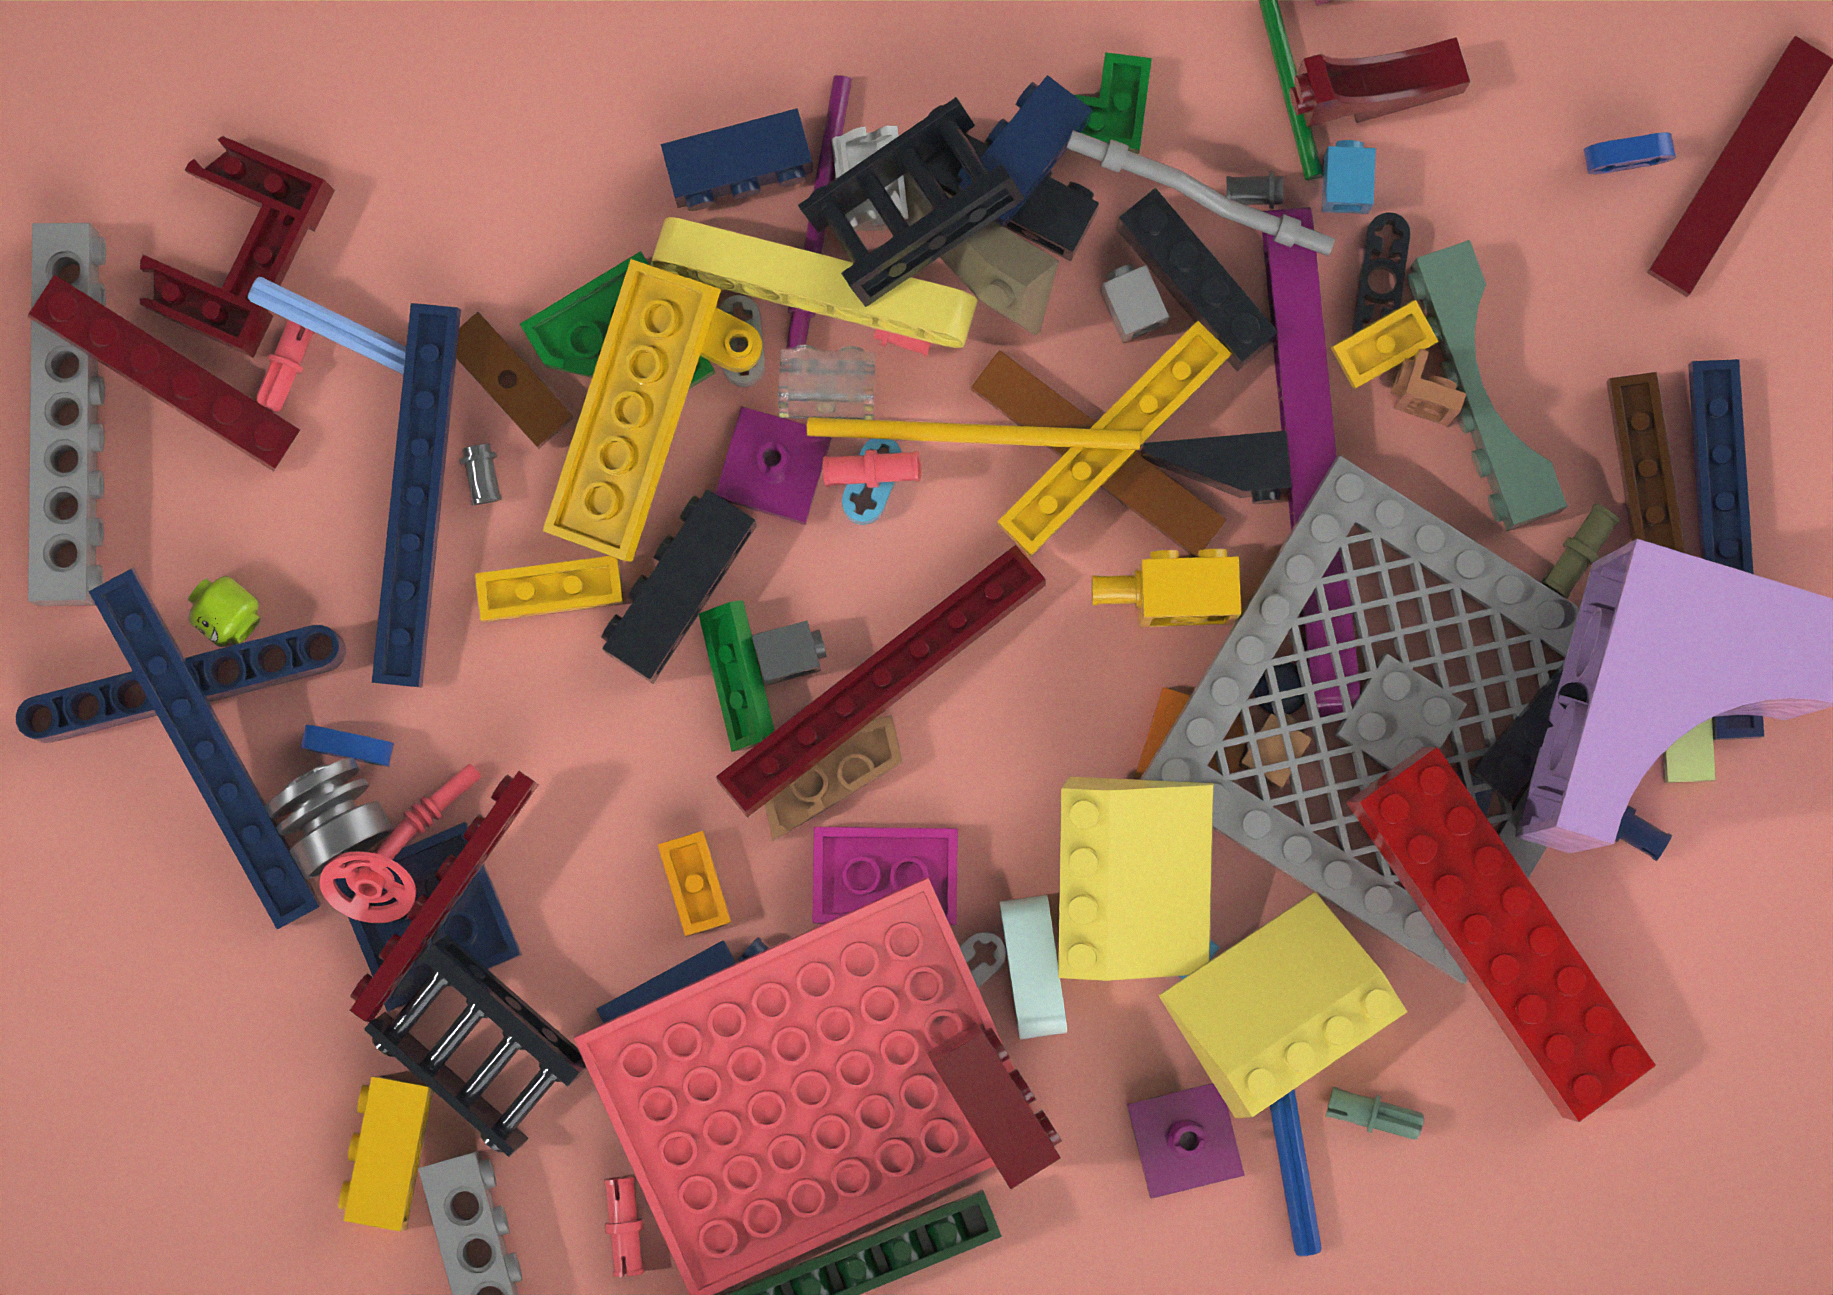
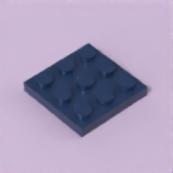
[335,822,522,1012]

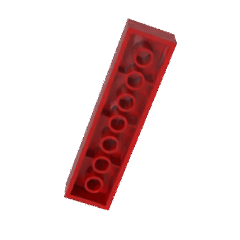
[1346,746,1656,1122]

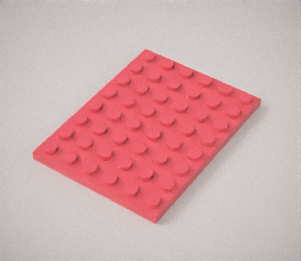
[574,877,1035,1295]

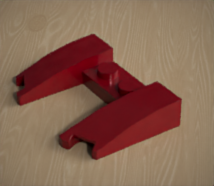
[140,136,335,358]

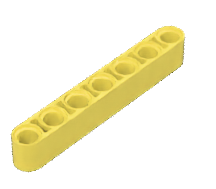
[651,217,978,348]

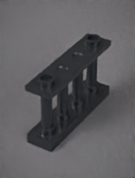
[798,97,1025,307]
[364,935,587,1157]

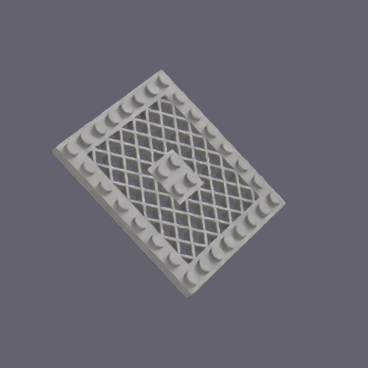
[1140,456,1580,984]

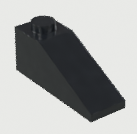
[1141,431,1292,504]

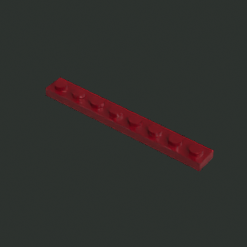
[716,545,1046,818]

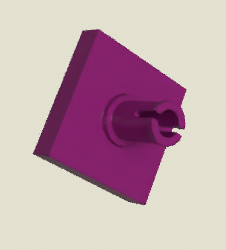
[715,406,832,525]
[1127,1083,1245,1199]

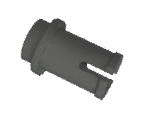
[1226,171,1283,209]
[459,444,502,505]

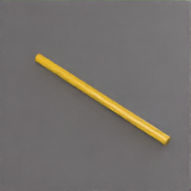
[807,417,1141,450]

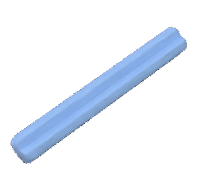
[248,277,406,374]

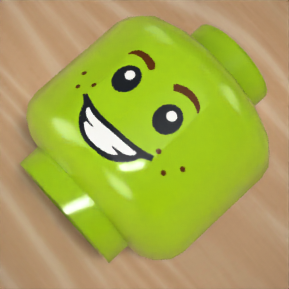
[188,576,261,647]

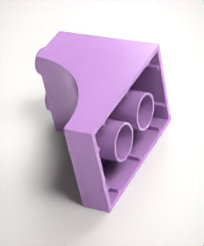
[1515,539,1833,854]

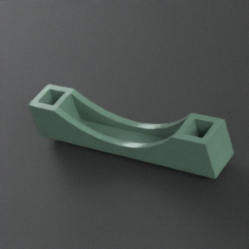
[1407,240,1568,531]

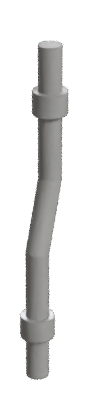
[1066,130,1335,256]

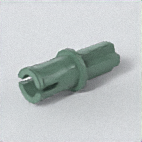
[1325,1087,1424,1140]

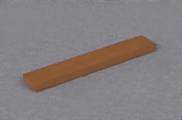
[971,350,1226,558]

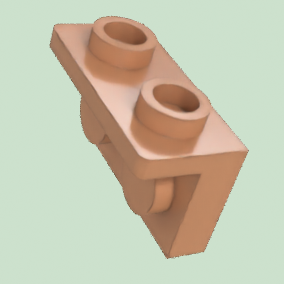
[1390,349,1466,427]

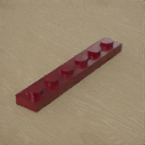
[28,274,300,472]
[349,771,539,1022]

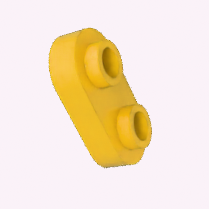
[700,307,762,372]

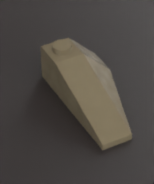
[903,172,1059,336]

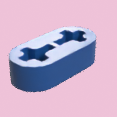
[1583,132,1676,174]
[300,725,394,767]

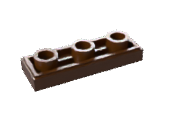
[456,312,574,449]

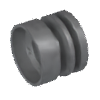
[265,757,394,879]

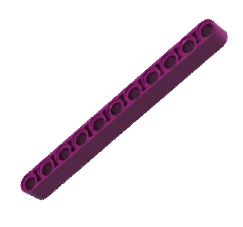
[1262,207,1360,717]

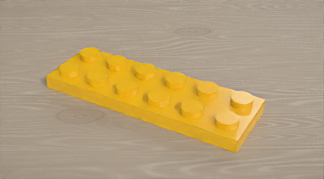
[543,259,721,562]

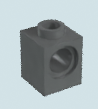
[752,620,827,686]

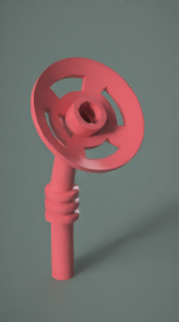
[320,763,482,923]

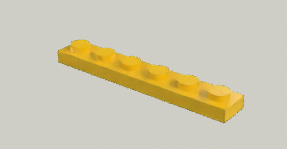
[997,321,1232,557]

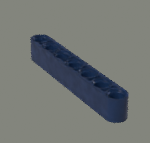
[16,625,346,743]

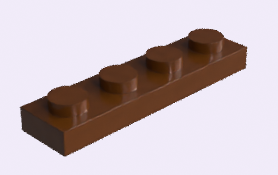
[1606,372,1686,553]

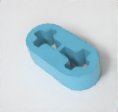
[842,439,901,525]

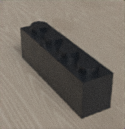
[924,131,1099,261]
[1116,188,1278,371]
[601,489,757,684]

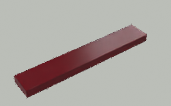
[1647,36,1833,297]

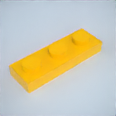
[475,556,624,622]

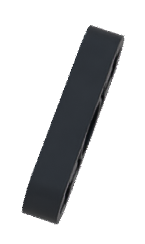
[1352,212,1410,334]

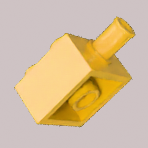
[1091,549,1241,628]

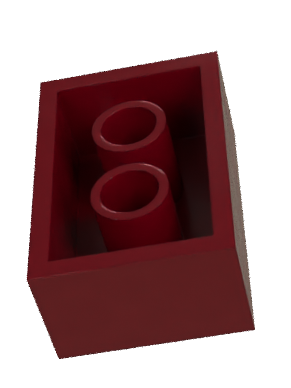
[927,1022,1062,1189]

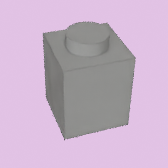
[1101,264,1169,343]

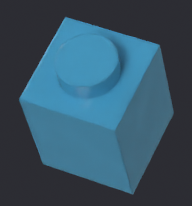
[1321,140,1376,214]

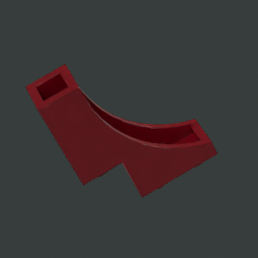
[1290,37,1470,127]

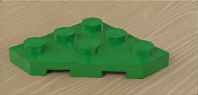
[520,251,715,389]

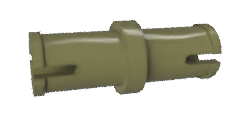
[1542,504,1621,599]

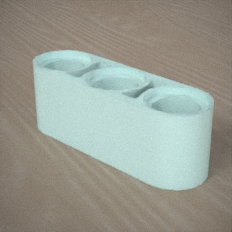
[999,895,1067,1040]

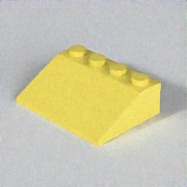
[1058,777,1214,981]
[1158,892,1407,1118]

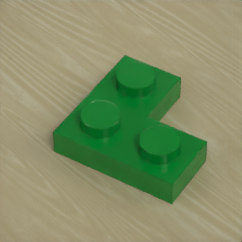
[1073,52,1152,154]

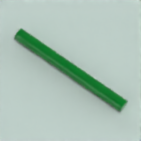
[1259,0,1323,180]

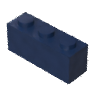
[956,75,1092,227]
[660,108,813,211]

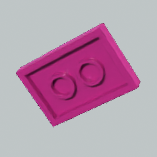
[812,827,958,925]

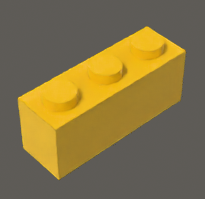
[338,1076,434,1232]

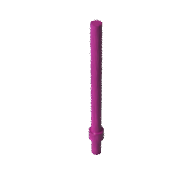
[786,75,852,353]

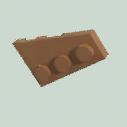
[752,715,903,841]

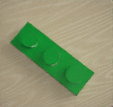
[698,600,775,752]

